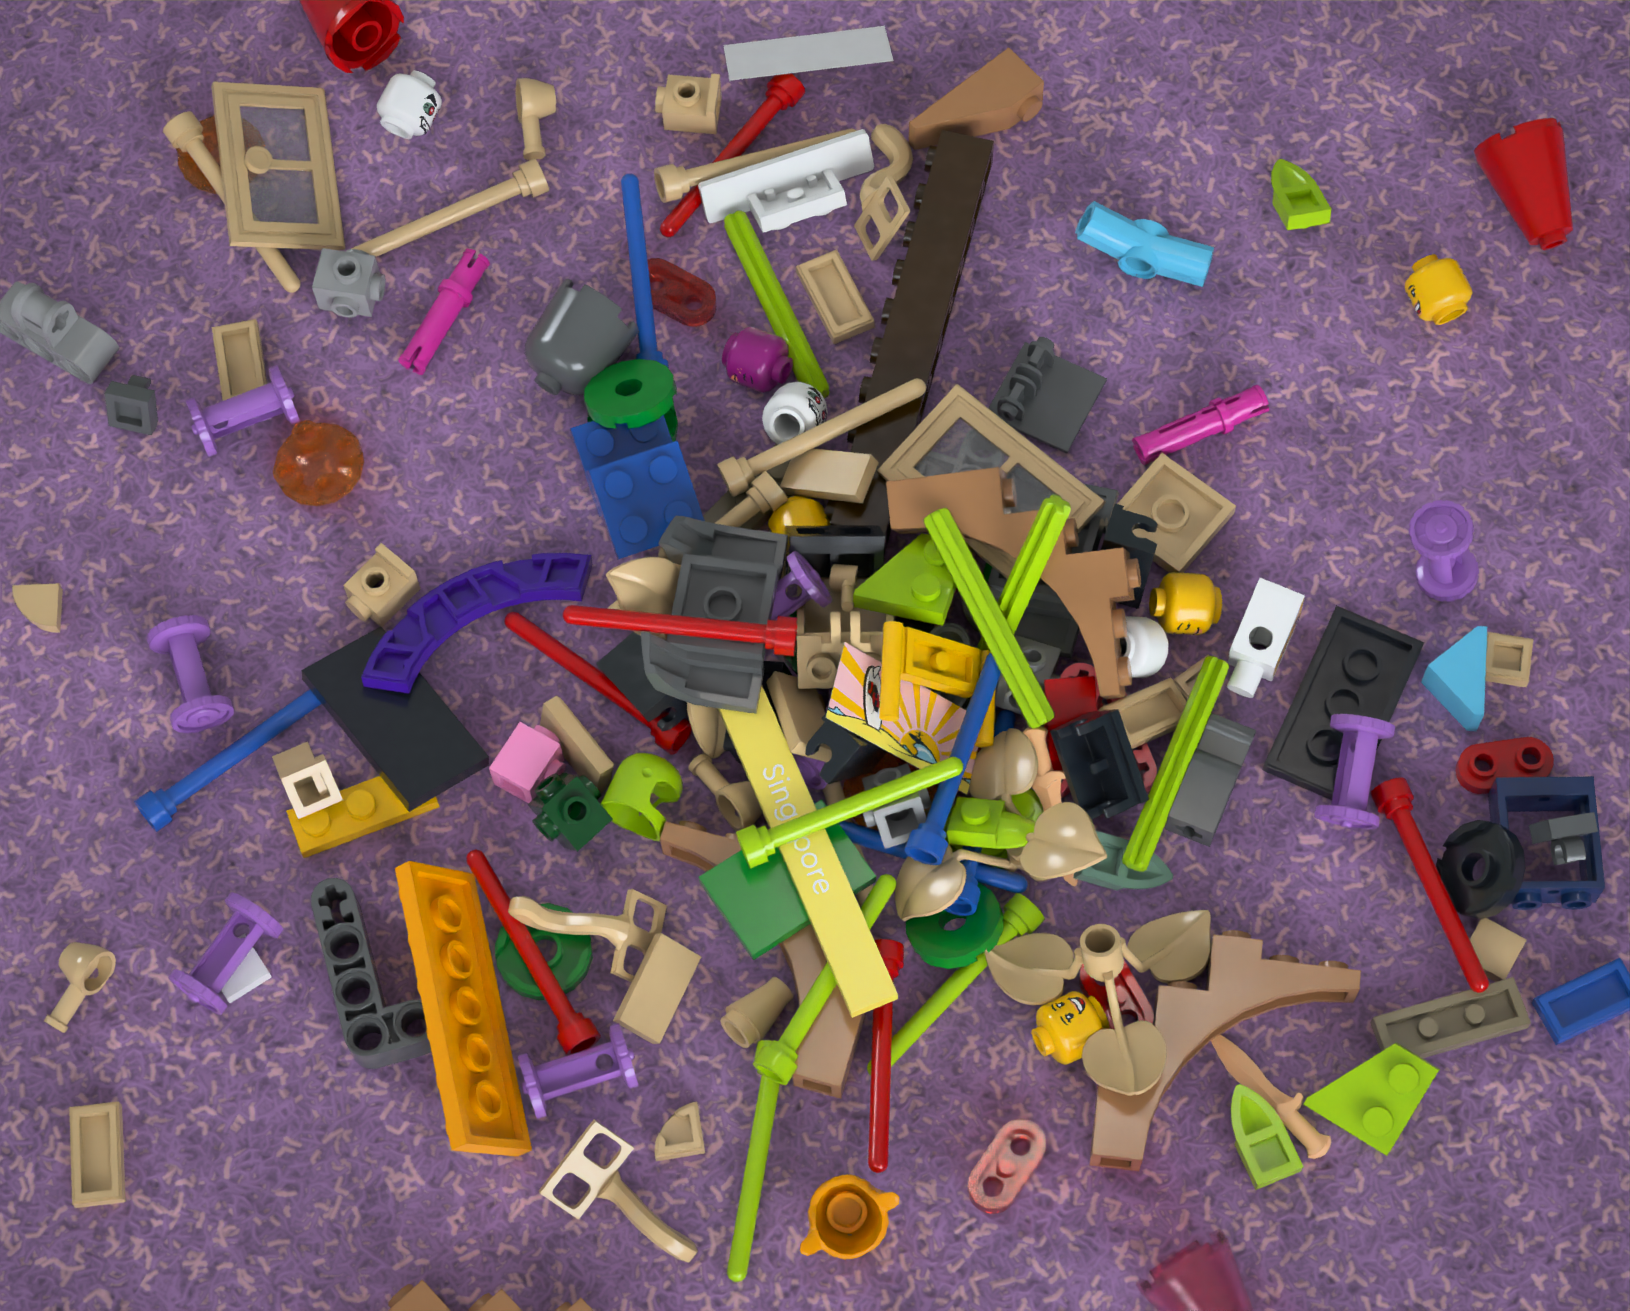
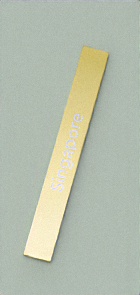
[718,686,898,1018]

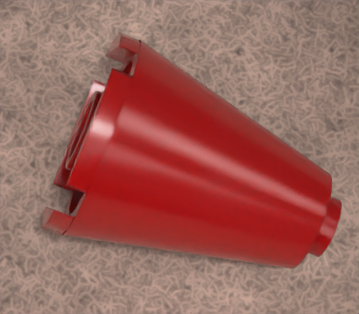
[299,0,404,73]
[1474,118,1573,250]

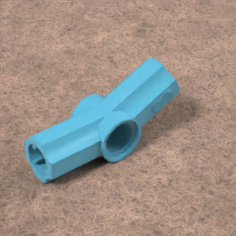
[1075,201,1214,287]

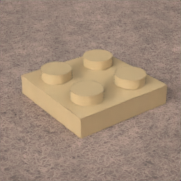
[1117,453,1236,573]

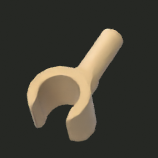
[830,564,860,612]

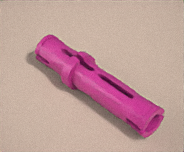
[398,248,490,375]
[1132,384,1269,465]

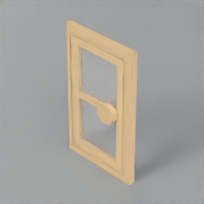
[211,82,345,250]
[877,384,1106,579]

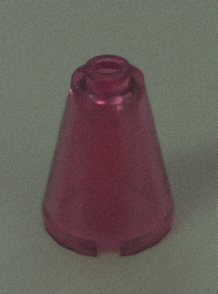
[1135,1229,1254,1311]

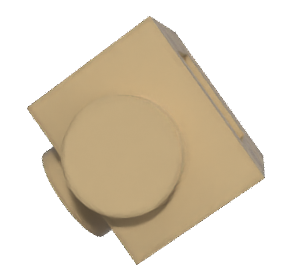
[655,74,722,134]
[343,543,421,627]
[272,741,343,819]

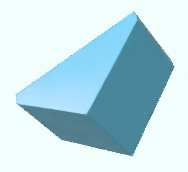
[1421,626,1487,732]

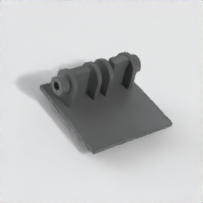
[989,337,1107,453]

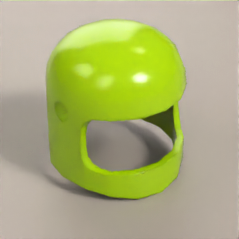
[601,752,683,841]

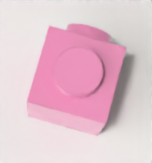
[489,722,566,803]

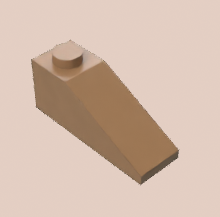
[909,47,1044,150]

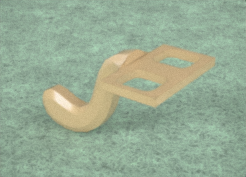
[854,124,913,261]
[508,889,667,982]
[539,1119,698,1263]

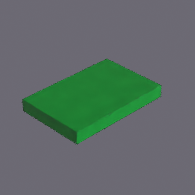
[699,799,876,960]

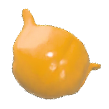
[800,1174,900,1260]

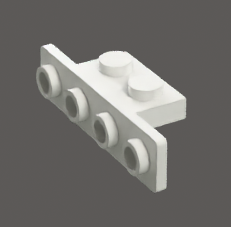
[698,129,874,233]

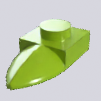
[1271,159,1331,230]
[947,797,1036,849]
[1231,1084,1304,1190]

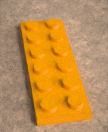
[395,861,532,1157]

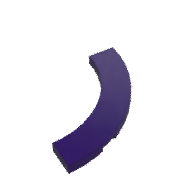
[361,553,593,694]

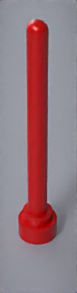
[660,73,806,238]
[562,605,798,656]
[504,612,693,755]
[1370,777,1489,993]
[466,849,601,1056]
[868,939,904,1173]

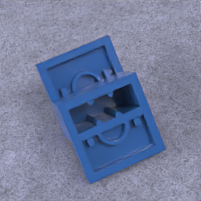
[570,415,705,559]

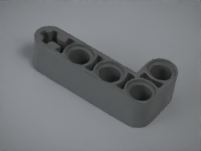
[311,878,432,1069]

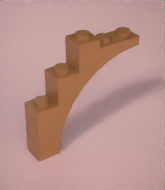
[886,467,1141,699]
[660,821,867,1099]
[1089,930,1361,1171]

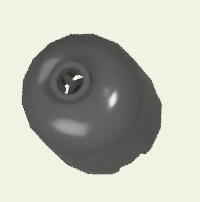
[525,279,639,395]

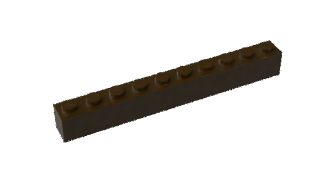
[825,130,994,554]

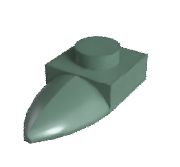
[1073,830,1173,891]

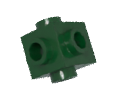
[528,773,613,852]

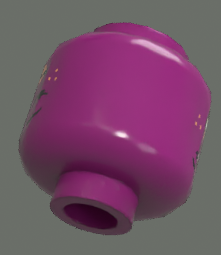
[722,327,793,393]

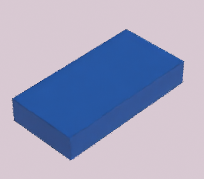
[1531,958,1630,1045]

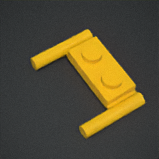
[879,621,996,748]

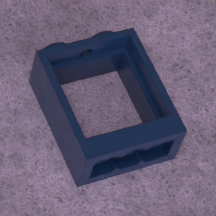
[1488,776,1605,910]

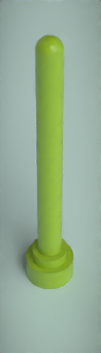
[736,757,963,868]
[753,874,896,1085]
[867,893,1045,1076]
[727,1040,796,1282]

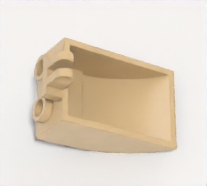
[797,577,894,689]

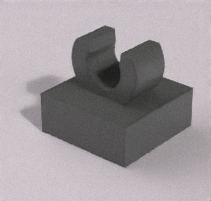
[104,375,158,435]
[1529,812,1598,865]

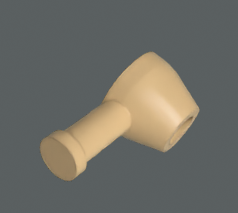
[515,78,556,160]
[689,753,763,831]
[44,942,116,1033]

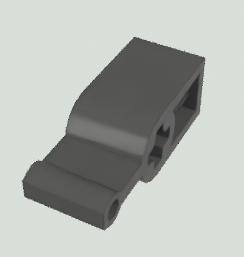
[1165,713,1256,847]

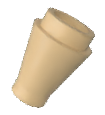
[720,977,793,1048]

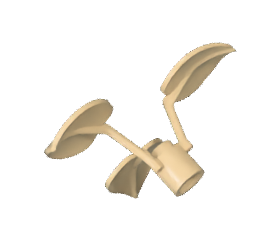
[606,557,787,759]
[895,728,1107,922]
[985,910,1211,1096]

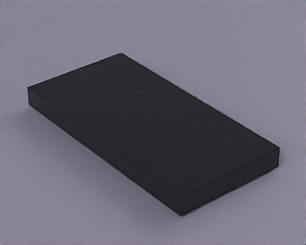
[1262,605,1424,800]
[301,626,489,812]

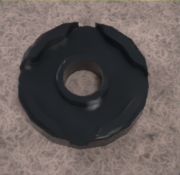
[1436,820,1526,919]

